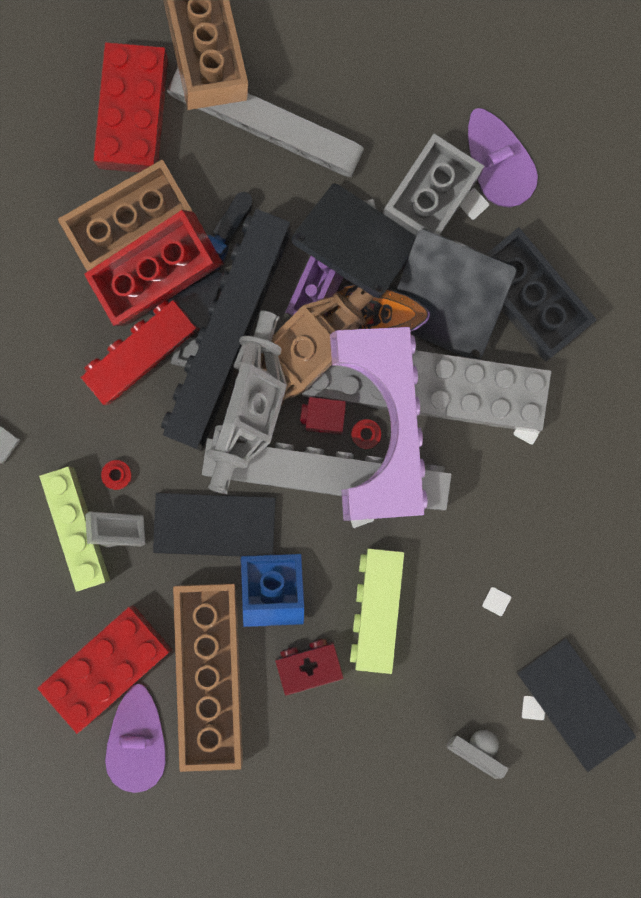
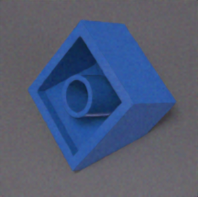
[241,554,304,627]

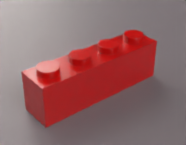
[81,300,200,405]

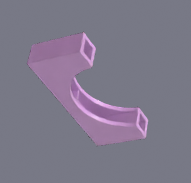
[330,327,428,521]

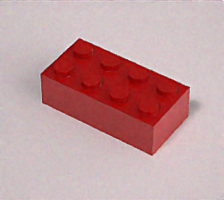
[93,42,168,173]
[84,210,223,326]
[37,605,173,734]

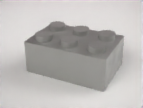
[383,134,484,236]

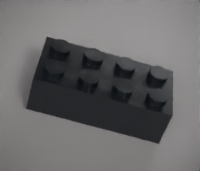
[487,227,597,362]

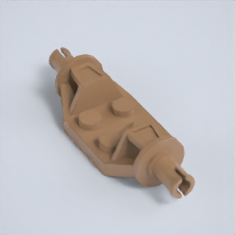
[261,287,379,406]

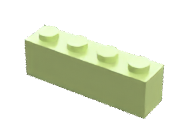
[39,467,110,592]
[350,548,404,674]

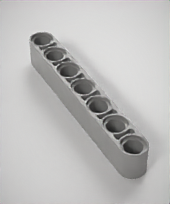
[167,68,364,177]

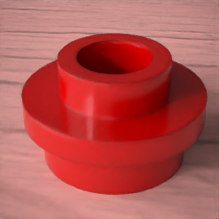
[351,419,381,449]
[101,460,132,490]

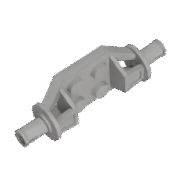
[206,311,287,494]

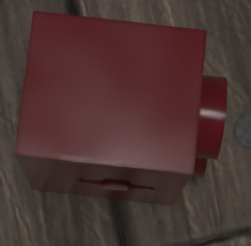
[301,397,346,435]
[275,638,344,696]

